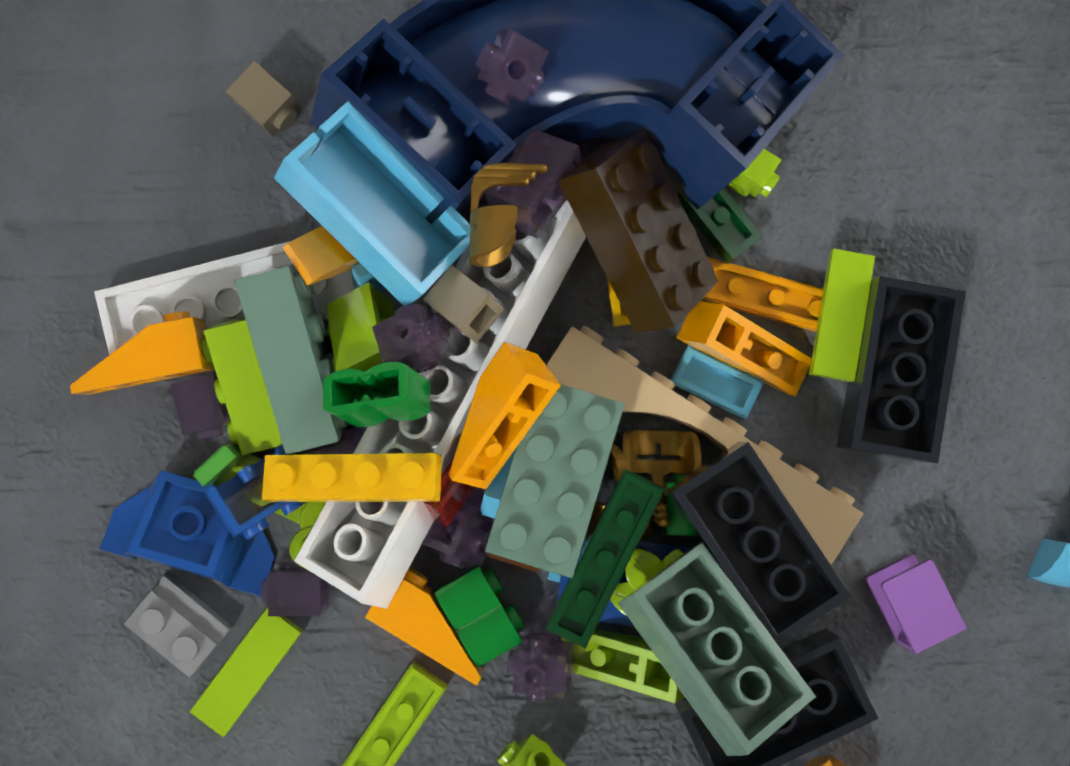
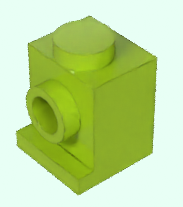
[728,149,782,198]

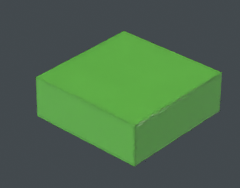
[193,445,247,487]

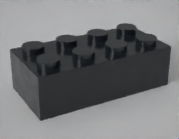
[837,276,966,463]
[666,442,851,645]
[674,628,879,766]

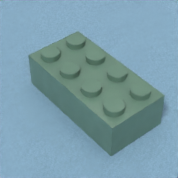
[234,263,348,455]
[485,384,625,578]
[618,543,816,756]

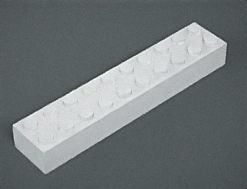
[294,185,586,609]

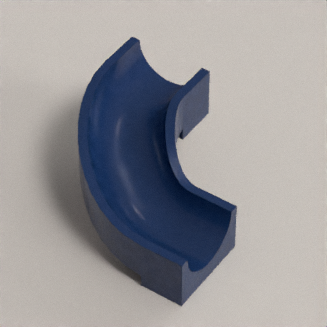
[310,0,844,224]

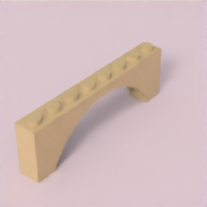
[546,326,864,565]

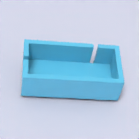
[274,101,471,308]

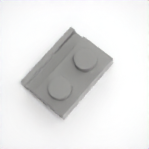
[124,574,234,678]

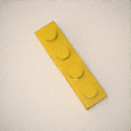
[262,453,442,502]

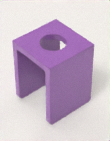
[865,554,967,654]

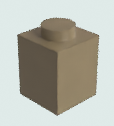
[225,61,300,137]
[422,264,505,344]

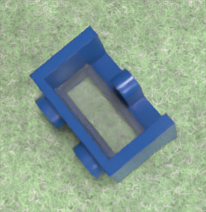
[205,444,306,540]

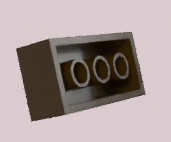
[557,128,718,333]

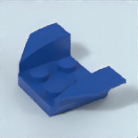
[99,470,275,597]

